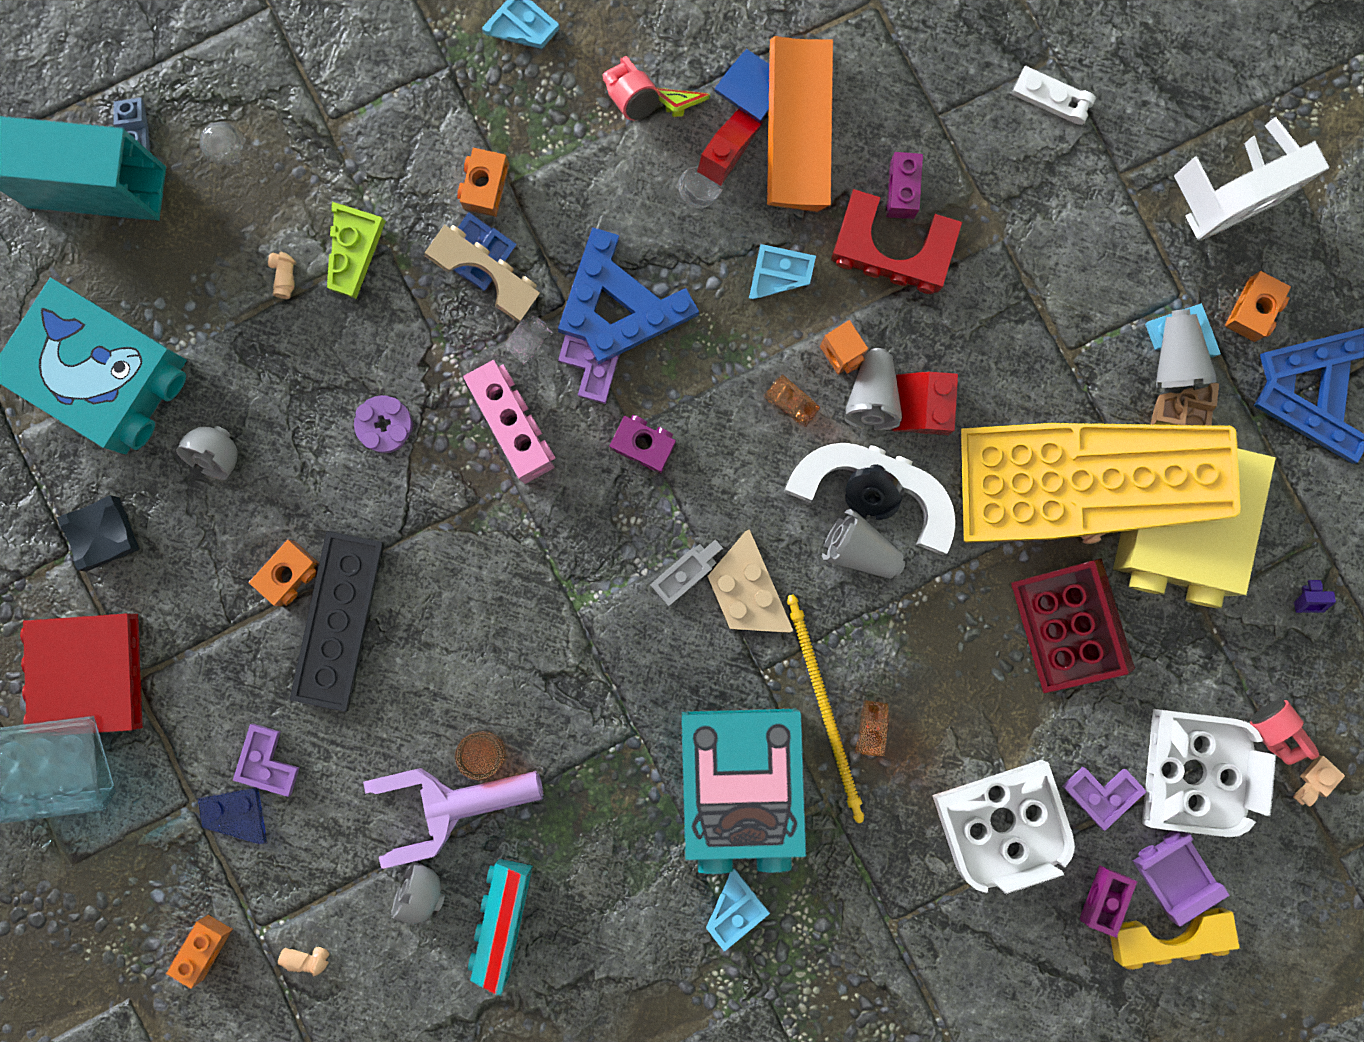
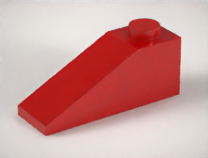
[697,109,763,186]

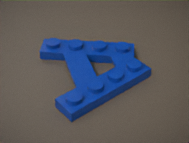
[558,227,699,365]
[1254,328,1364,464]

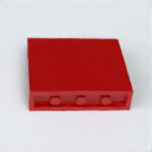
[20,614,143,737]

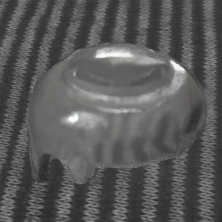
[199,121,246,166]
[678,166,723,209]

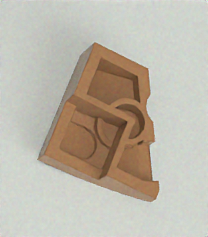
[1151,383,1219,426]

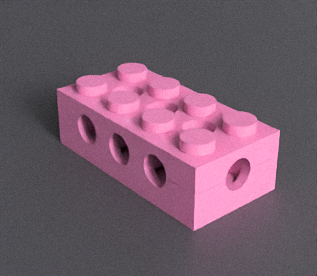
[463,360,556,484]

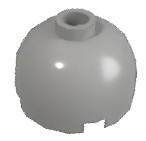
[176,426,238,480]
[391,862,445,924]

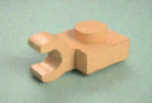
[1293,755,1345,807]

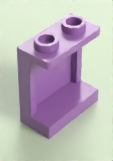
[1133,831,1229,926]

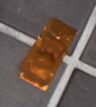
[763,374,820,427]
[855,700,889,757]

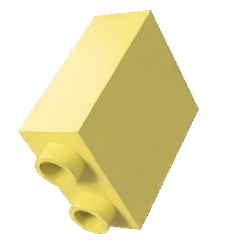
[1113,448,1276,608]

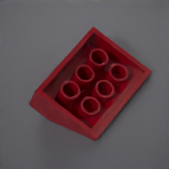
[1011,558,1135,693]

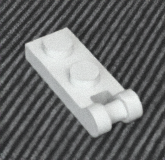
[1011,66,1096,125]

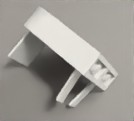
[1174,117,1329,241]
[1142,709,1275,837]
[932,760,1075,893]

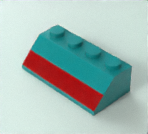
[468,859,533,995]

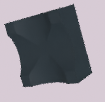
[57,495,140,571]

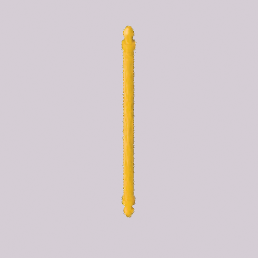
[787,594,864,823]

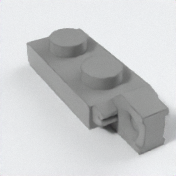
[650,539,723,606]

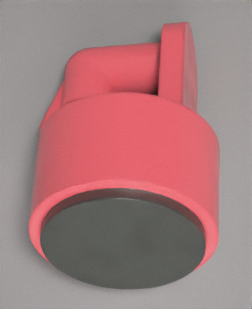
[603,56,660,120]
[1250,699,1319,765]

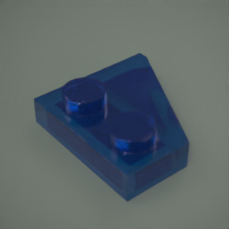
[198,787,267,844]

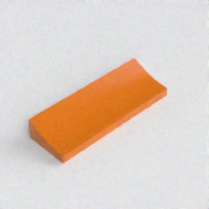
[767,36,833,212]

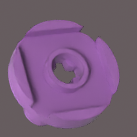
[354,395,413,453]

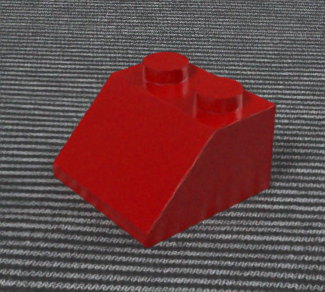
[892,372,958,435]

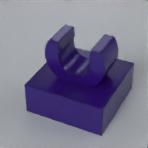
[1294,580,1336,613]

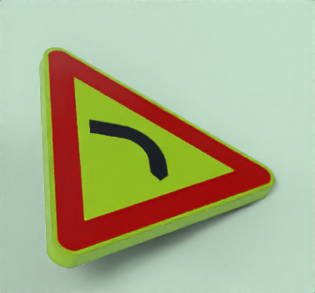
[657,88,710,117]

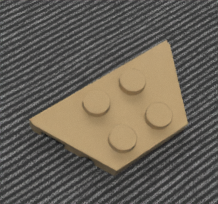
[707,529,793,632]

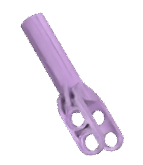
[363,768,543,868]

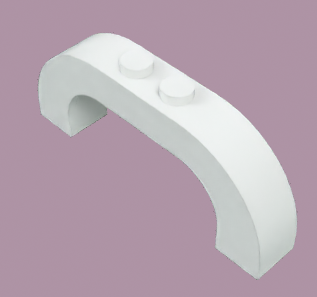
[784,443,955,555]

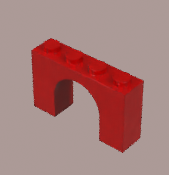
[831,189,962,294]

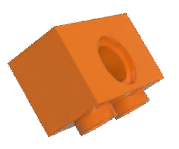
[457,148,509,217]
[1224,271,1291,342]
[820,320,868,374]
[248,540,319,606]
[166,915,233,989]

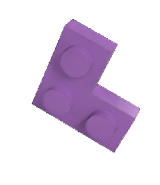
[558,335,620,404]
[233,724,300,797]
[1061,767,1147,831]

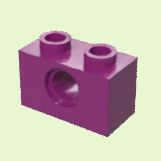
[886,152,923,219]
[609,415,676,474]
[1079,865,1137,938]

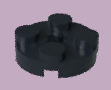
[845,464,904,520]

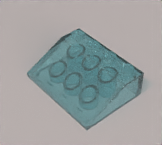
[0,716,116,823]

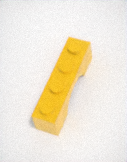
[1110,907,1239,969]

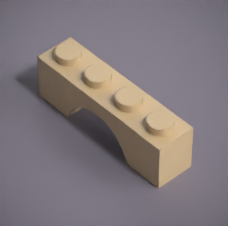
[424,224,540,323]

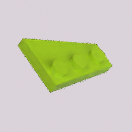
[327,202,386,299]

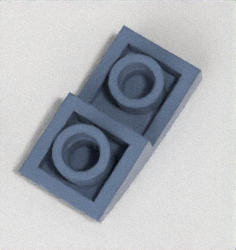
[114,98,150,152]

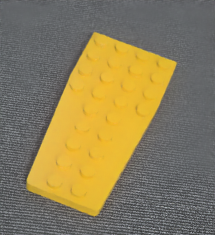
[961,423,1240,543]

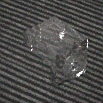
[503,316,553,365]

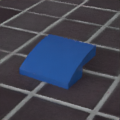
[715,49,770,123]
[453,212,516,291]

